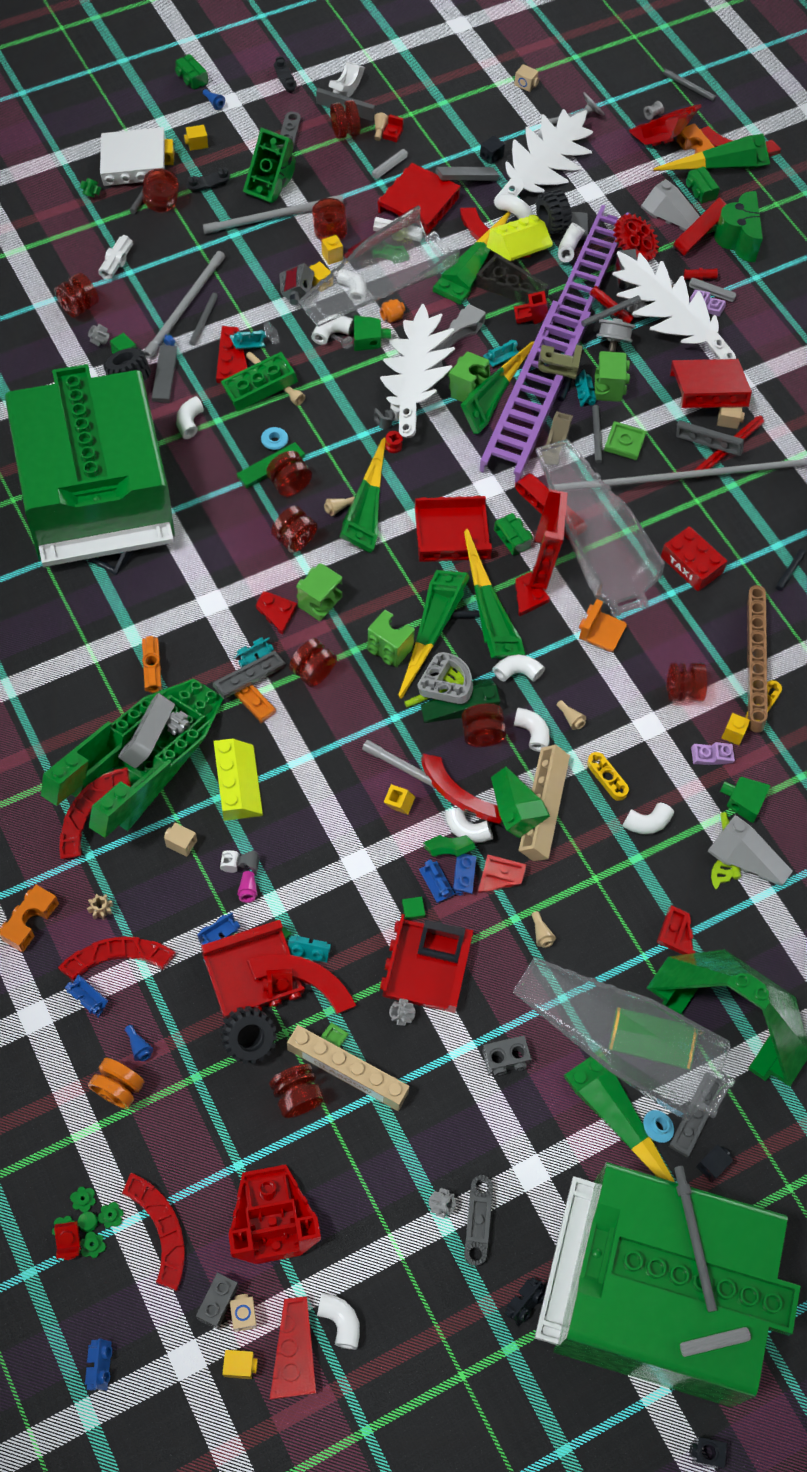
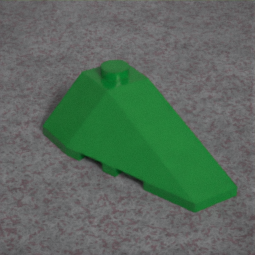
[491,767,550,838]

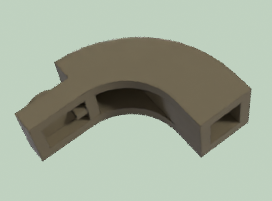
[540,411,573,466]

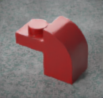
[514,291,548,324]

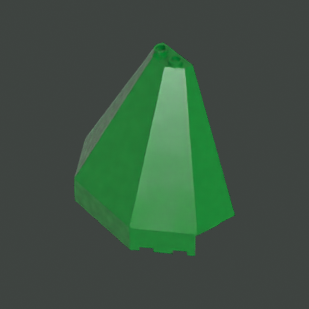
[647,949,807,1087]

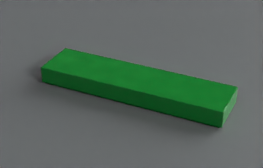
[237,442,305,489]

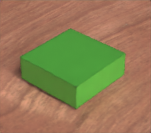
[321,1022,349,1048]

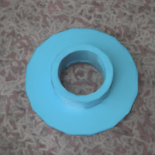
[261,427,288,450]
[643,1110,674,1143]

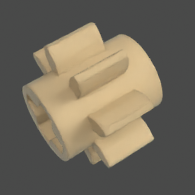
[87,894,113,920]

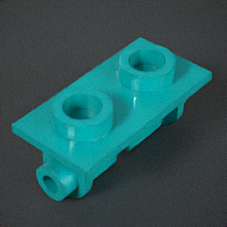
[230,330,266,349]
[483,339,519,367]
[575,370,596,407]
[234,637,274,668]
[288,935,331,963]

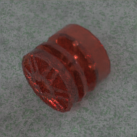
[312,198,347,241]
[54,272,99,318]
[667,662,707,702]
[269,1064,324,1119]

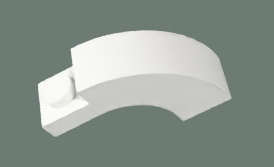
[329,62,365,97]

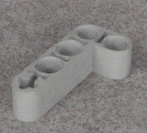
[118,693,175,768]

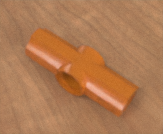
[142,636,162,693]

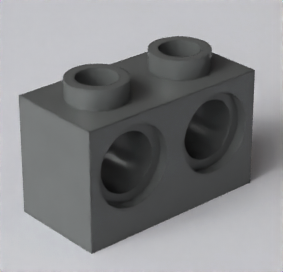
[482,1036,531,1076]
[196,1273,239,1330]

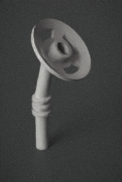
[548,92,605,125]

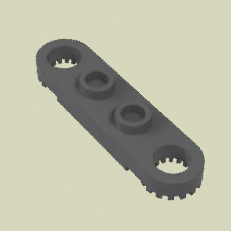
[280,112,301,149]
[464,1175,493,1267]

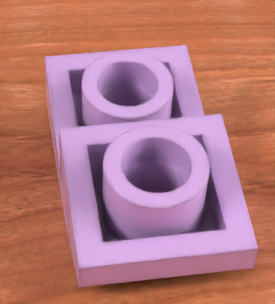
[689,290,726,317]
[691,742,735,765]

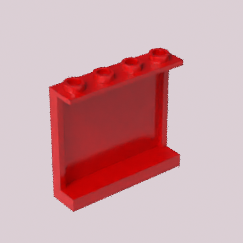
[377,163,460,236]
[670,359,752,408]
[529,489,568,590]
[414,496,492,562]
[380,914,473,1013]
[201,920,305,1019]

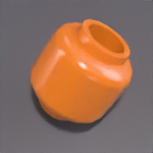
[380,298,405,323]

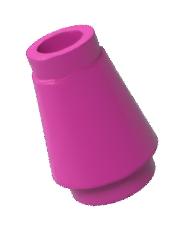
[237,871,258,903]

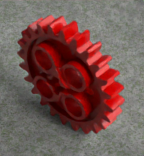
[613,213,659,262]

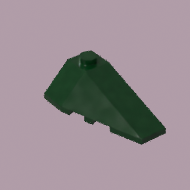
[421,678,500,723]

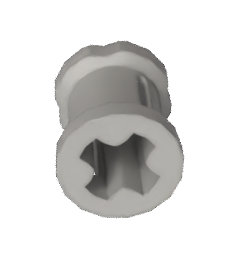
[644,101,664,120]

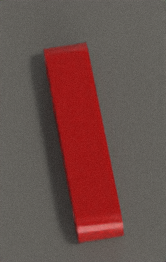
[672,197,727,256]
[515,473,587,541]

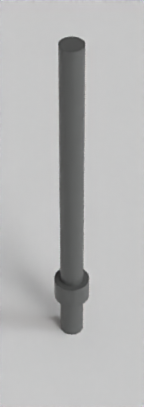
[674,1166,717,1312]

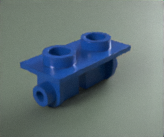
[453,854,476,896]
[419,860,455,903]
[197,912,240,945]
[65,975,108,1017]
[85,1339,112,1391]

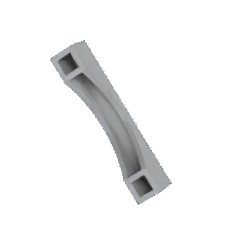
[428,304,486,388]

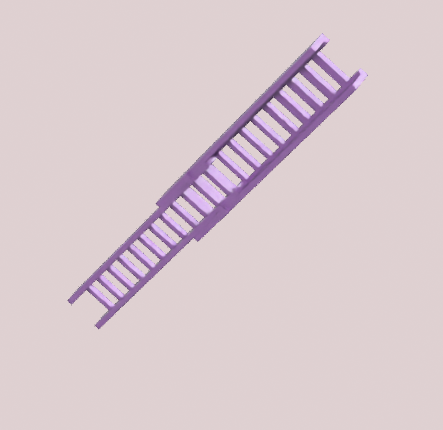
[479,205,629,483]

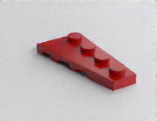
[216,326,247,383]
[270,1296,316,1400]

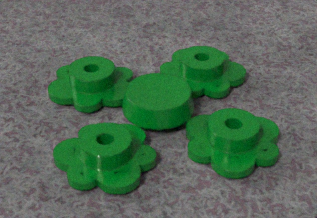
[52,1187,124,1258]

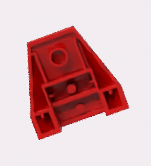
[629,104,702,146]
[228,1164,321,1264]

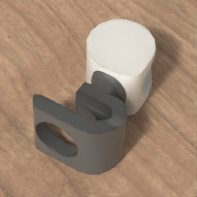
[374,404,400,430]
[220,851,259,875]

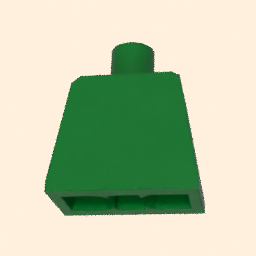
[354,315,391,351]
[720,777,771,823]

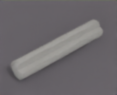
[372,149,408,179]
[689,278,736,302]
[680,1327,751,1357]

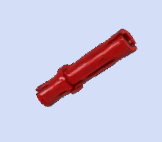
[589,285,634,323]

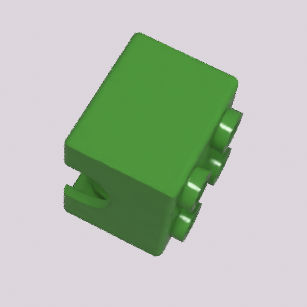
[448,351,490,402]
[595,351,630,402]
[296,563,342,621]
[367,610,415,667]

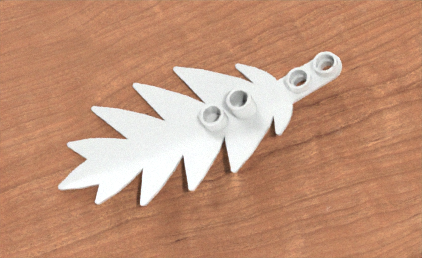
[494,109,593,210]
[612,251,736,359]
[380,304,455,438]

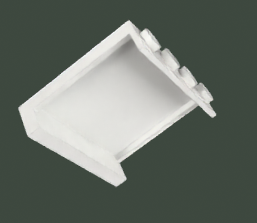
[100,127,166,186]

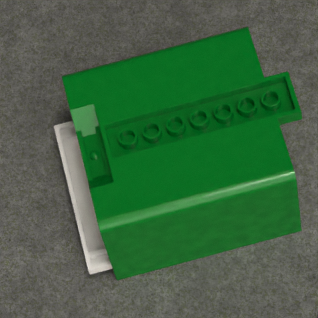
[5,364,175,567]
[534,1162,801,1408]

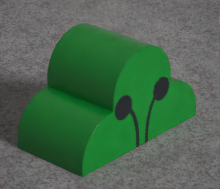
[243,127,296,203]
[714,191,763,262]

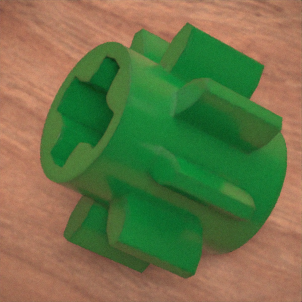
[80,178,101,198]

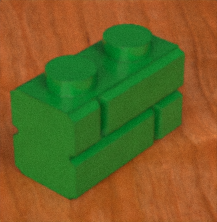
[175,54,208,90]
[686,167,720,204]
[494,513,533,556]

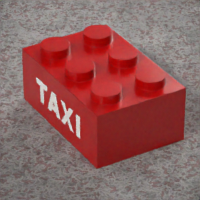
[660,526,728,591]

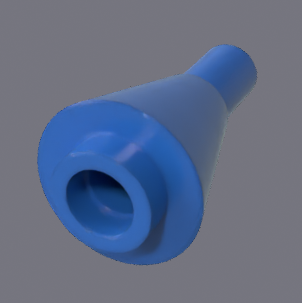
[203,89,226,110]
[125,1025,153,1061]

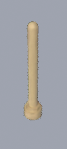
[246,352,305,406]

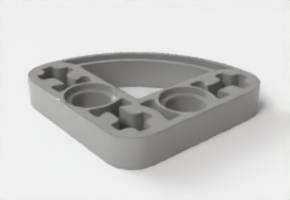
[418,652,473,704]

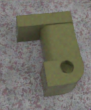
[538,345,583,379]

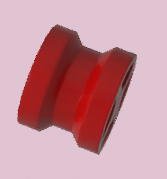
[385,431,403,453]

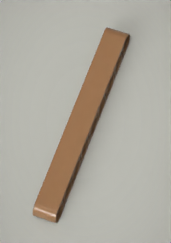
[747,585,768,733]

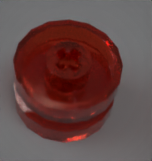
[330,100,361,139]
[142,169,179,212]
[266,451,312,496]
[271,506,317,553]
[289,638,337,687]
[461,704,506,747]

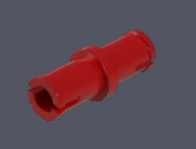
[684,268,718,281]

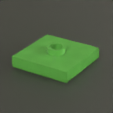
[604,421,647,460]

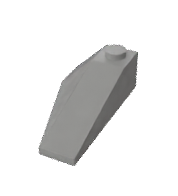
[641,179,700,231]
[708,815,792,886]

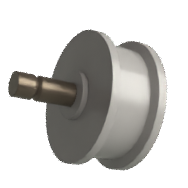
[596,318,635,352]

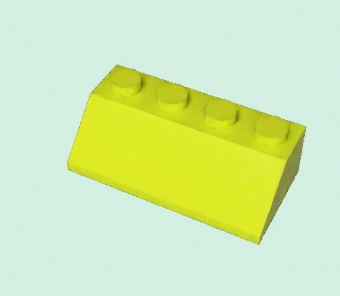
[487,215,553,261]
[214,739,263,821]

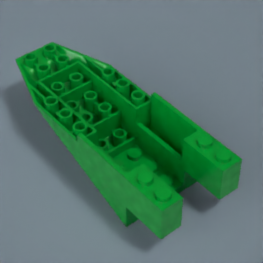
[41,678,223,838]

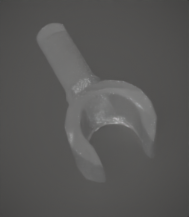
[331,334,353,349]

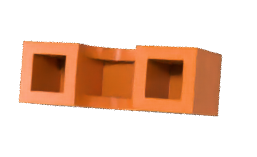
[677,123,714,154]
[0,885,59,953]

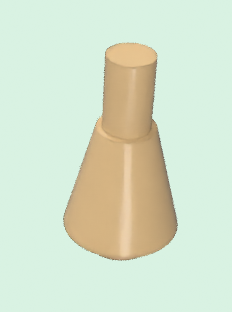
[374,112,388,141]
[324,497,355,516]
[557,700,586,730]
[532,911,556,948]

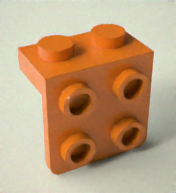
[579,599,627,652]

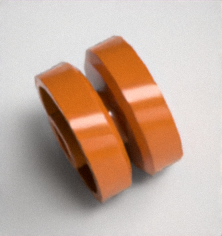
[88,1058,145,1109]

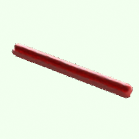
[695,415,765,478]

